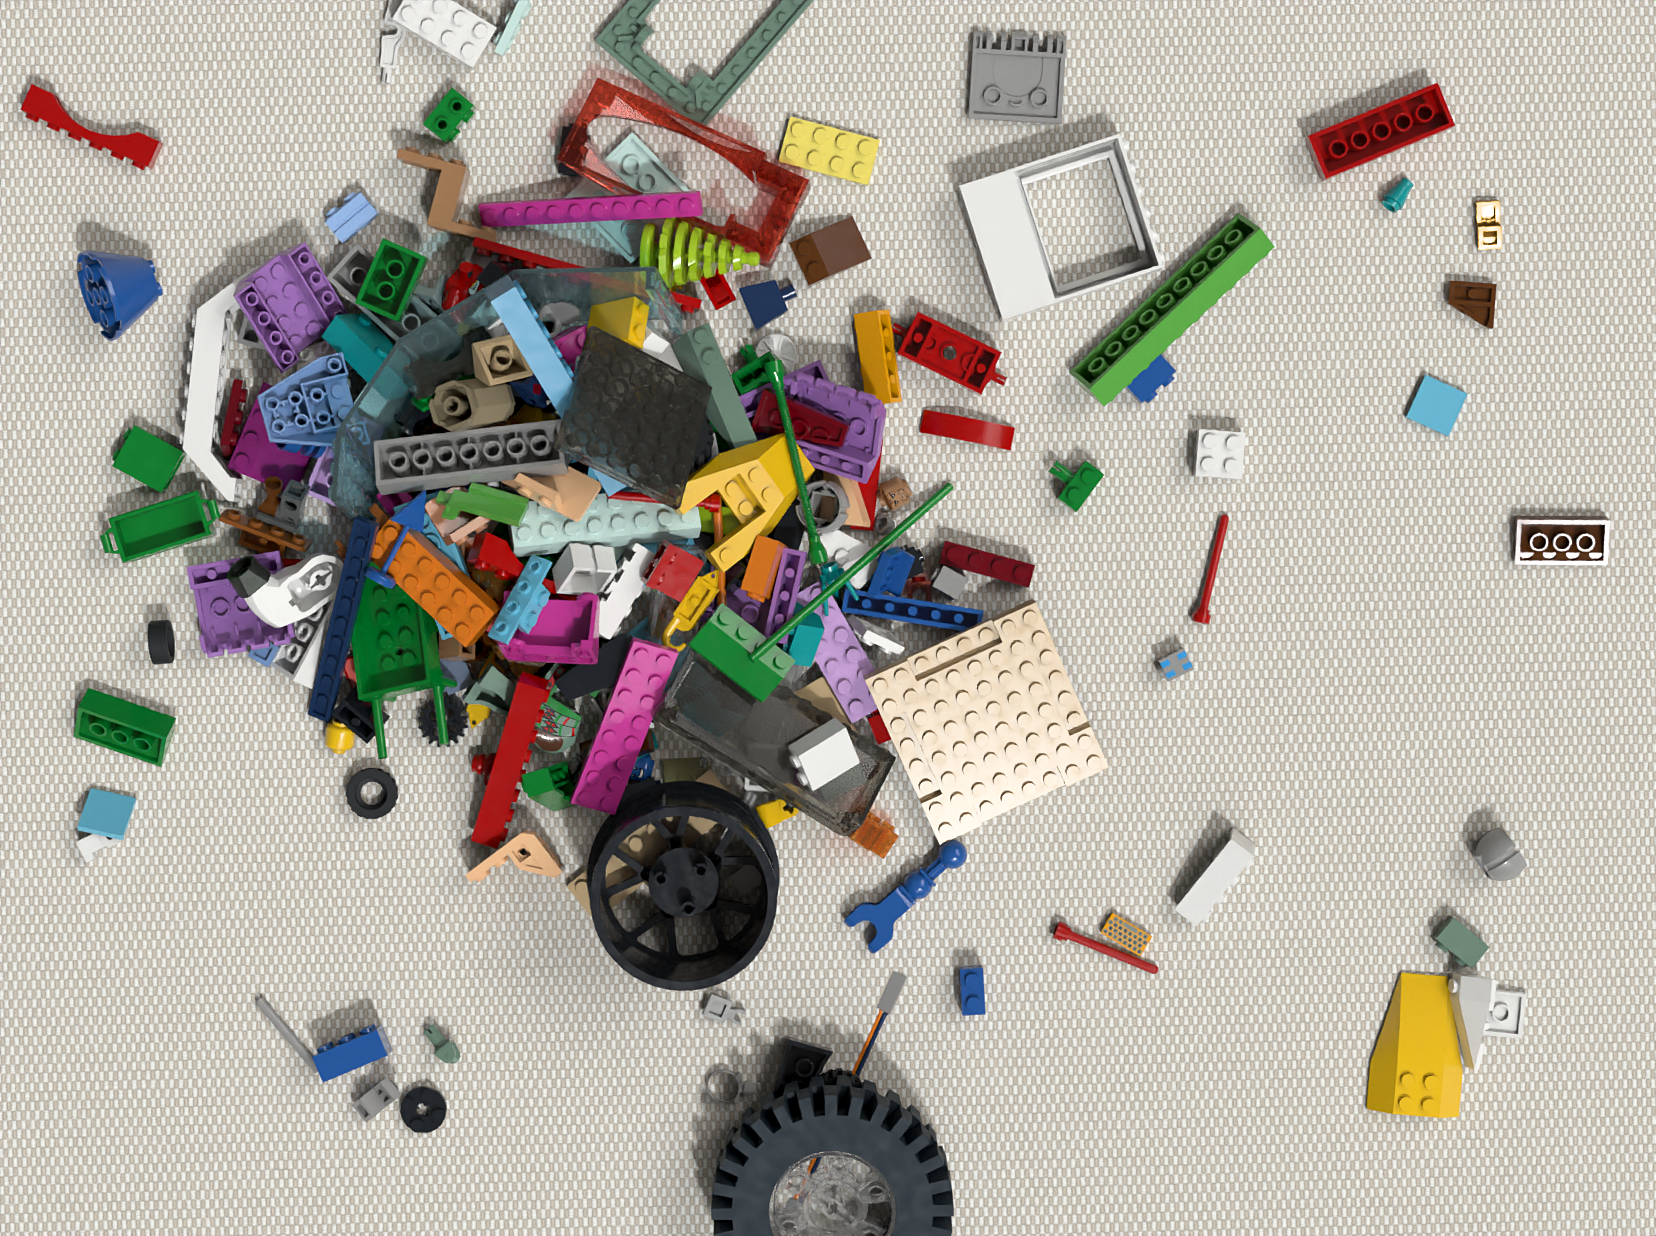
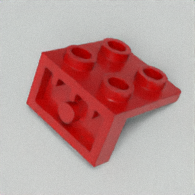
[641,539,704,602]

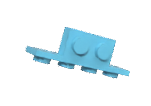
[488,555,552,644]

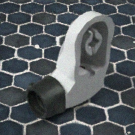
[227,552,344,628]

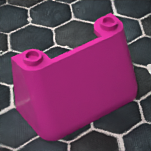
[498,591,600,664]

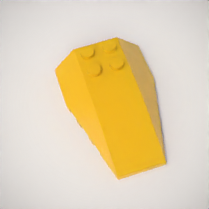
[1366,972,1463,1118]

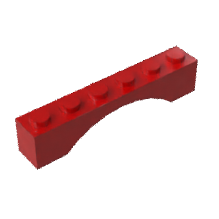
[20,84,163,170]
[467,532,579,601]

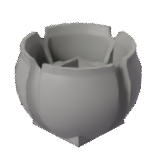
[796,480,850,534]
[1472,827,1527,881]

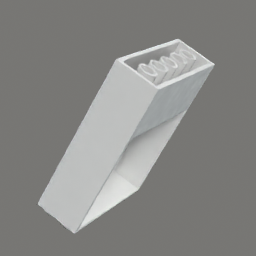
[958,134,1165,323]

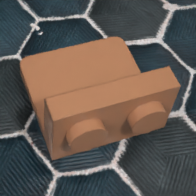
[425,486,492,546]

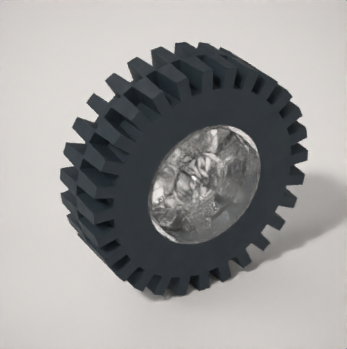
[711,1075,954,1236]

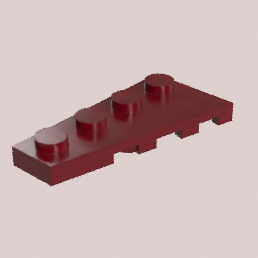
[751,388,851,447]

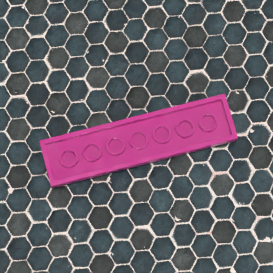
[570,637,678,815]

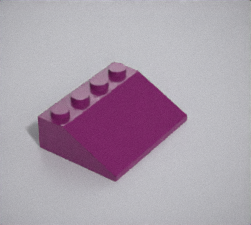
[227,382,312,491]

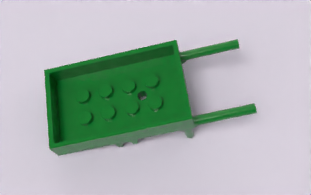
[351,562,457,759]

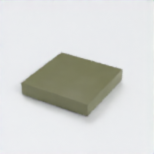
[662,757,709,782]

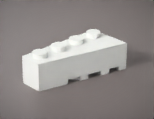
[1174,827,1255,926]

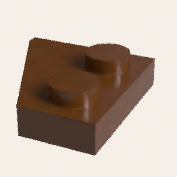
[1447,280,1497,329]

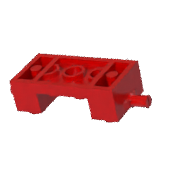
[892,312,1007,396]

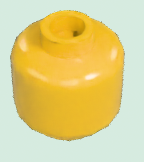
[325,718,356,754]

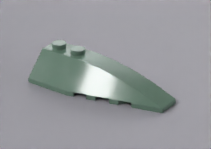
[671,323,758,450]

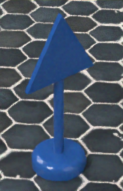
[364,490,426,589]

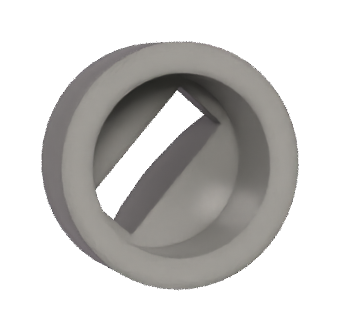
[874,515,895,535]

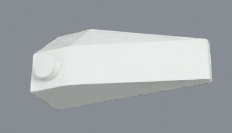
[1448,973,1497,1070]

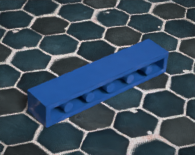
[842,588,984,631]

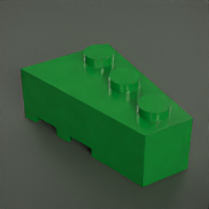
[521,760,577,812]

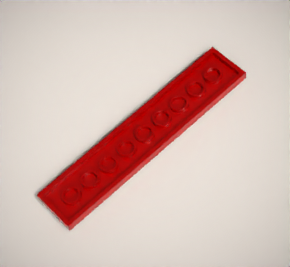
[473,237,702,314]

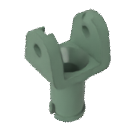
[423,1024,461,1064]

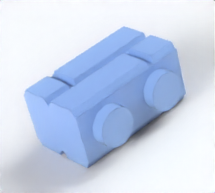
[324,192,380,244]

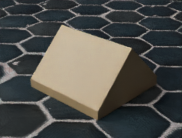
[472,334,533,386]

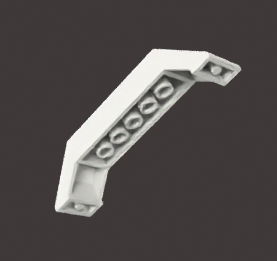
[180,268,257,503]

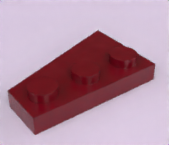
[220,379,248,461]

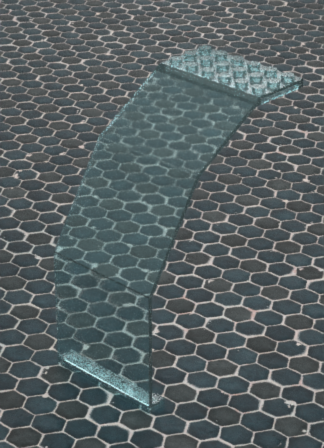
[328,267,684,523]

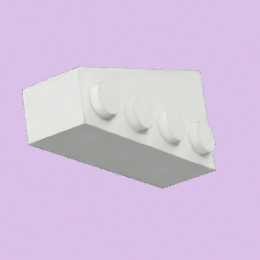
[599,543,655,642]

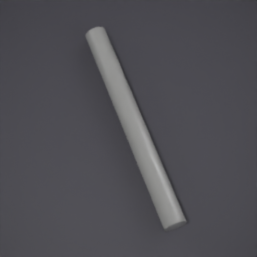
[255,997,318,1073]

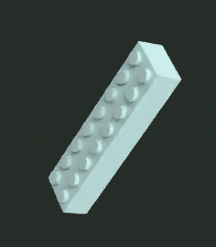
[508,486,701,557]

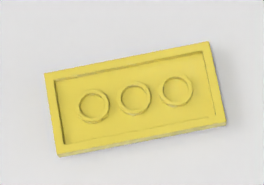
[778,116,880,186]

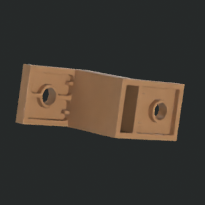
[396,146,501,243]

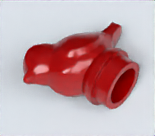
[471,753,496,786]

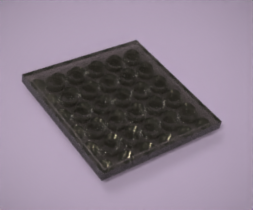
[554,325,712,510]

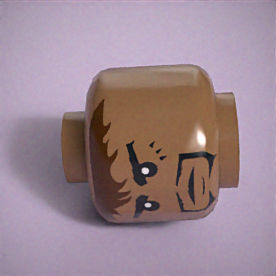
[877,476,913,511]

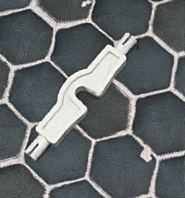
[380,0,407,84]

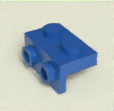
[868,546,915,597]

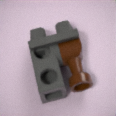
[256,476,311,534]

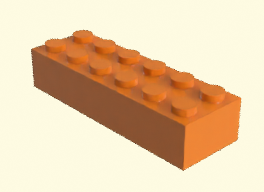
[371,519,502,647]

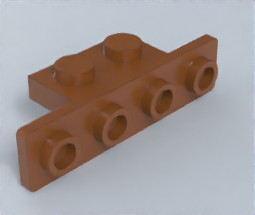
[218,509,312,559]

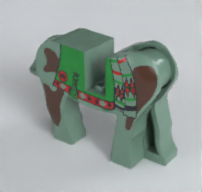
[462,599,621,753]

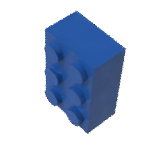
[312,1023,392,1083]

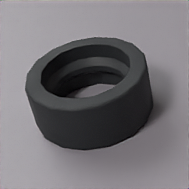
[148,620,175,665]

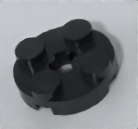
[400,1086,447,1133]

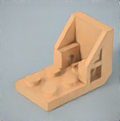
[465,830,565,883]

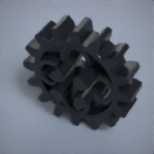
[418,697,469,747]

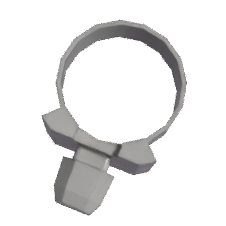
[707,1069,756,1104]

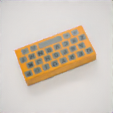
[1100,913,1152,956]

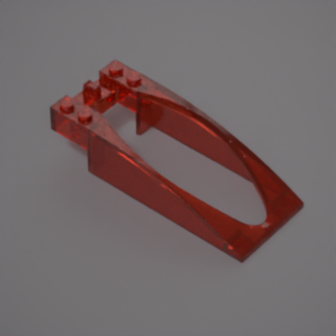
[557,78,811,270]

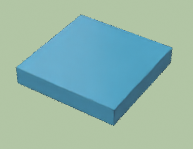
[1405,375,1468,437]
[78,788,136,840]

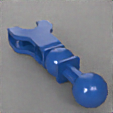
[844,839,967,954]

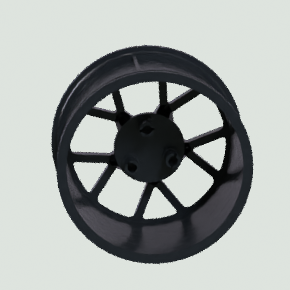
[587,780,780,991]

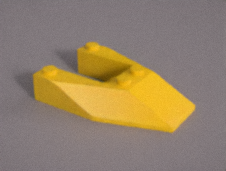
[663,432,815,572]

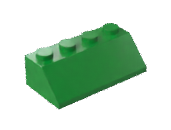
[688,603,796,703]
[74,688,176,767]

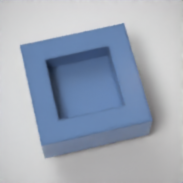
[248,641,280,667]

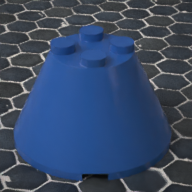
[77,250,163,341]

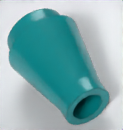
[1381,177,1414,213]

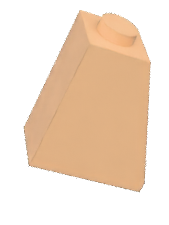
[819,471,871,527]

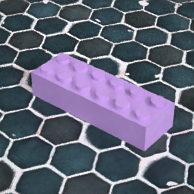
[796,581,878,723]

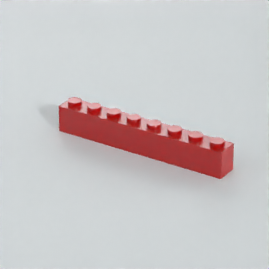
[471,672,551,849]

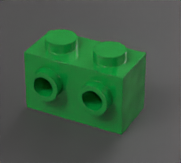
[423,88,475,144]

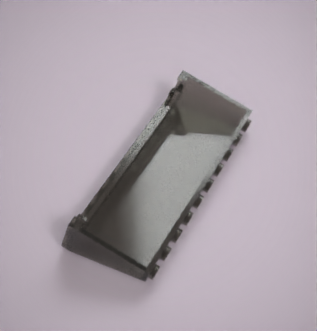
[651,648,896,836]

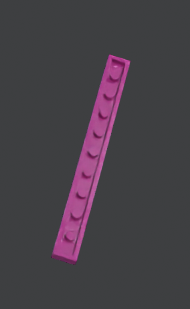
[478,191,703,227]

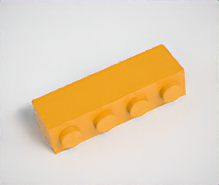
[854,310,902,405]

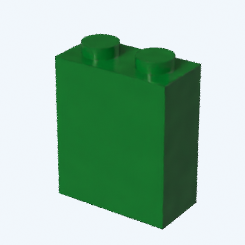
[112,425,187,493]

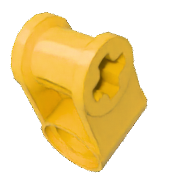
[755,794,802,829]

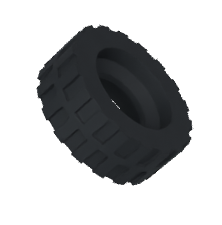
[346,767,398,819]

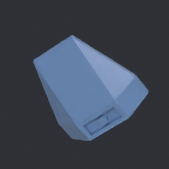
[257,352,368,448]

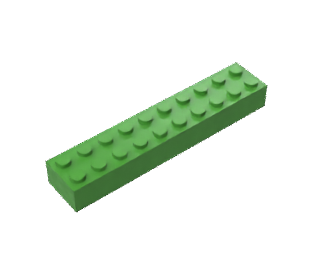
[1069,213,1275,407]

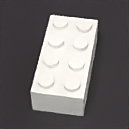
[392,0,497,71]

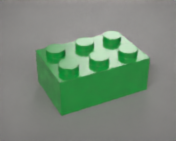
[355,238,429,323]

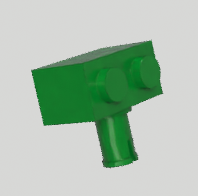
[731,344,787,395]
[1048,460,1104,512]

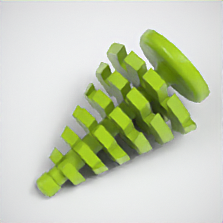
[640,217,760,290]

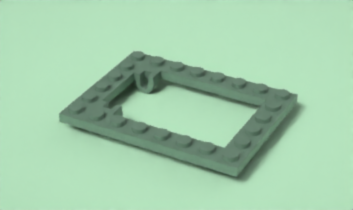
[595,0,814,132]

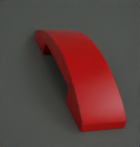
[920,410,1015,451]

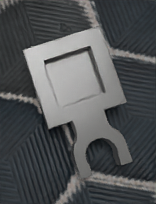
[702,992,746,1025]

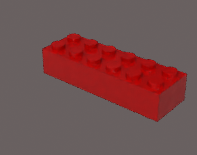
[1305,82,1455,182]

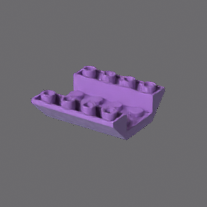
[233,242,348,373]

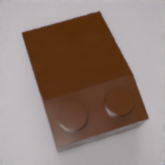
[789,216,872,287]

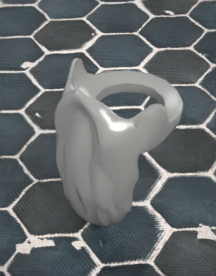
[535,301,580,339]

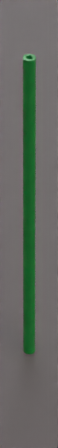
[748,482,954,663]

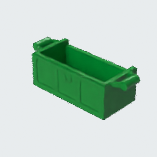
[99,490,221,563]

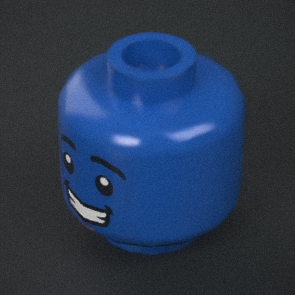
[629,754,655,782]

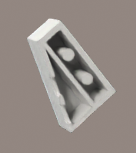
[816,530,881,590]

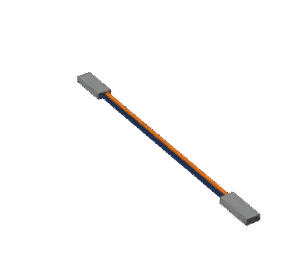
[779,971,908,1235]

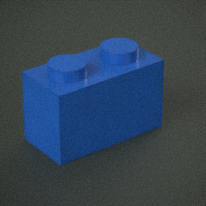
[1125,354,1176,404]
[959,965,986,1016]

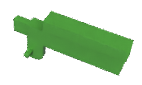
[436,482,529,527]

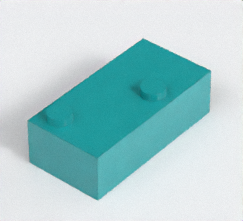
[322,313,424,398]

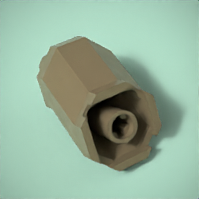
[429,378,516,432]

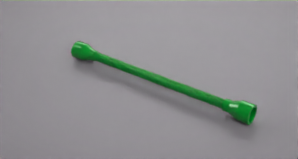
[764,360,829,565]

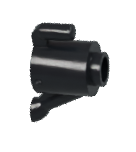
[393,391,432,437]

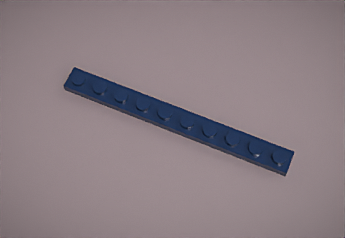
[308,515,380,723]

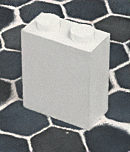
[788,718,860,791]

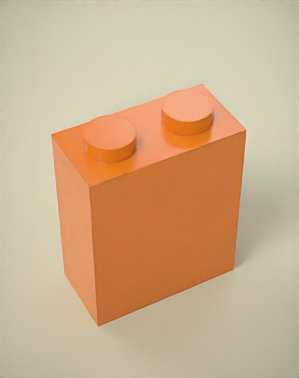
[741,535,788,603]

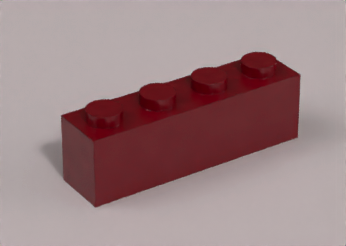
[938,541,1035,588]

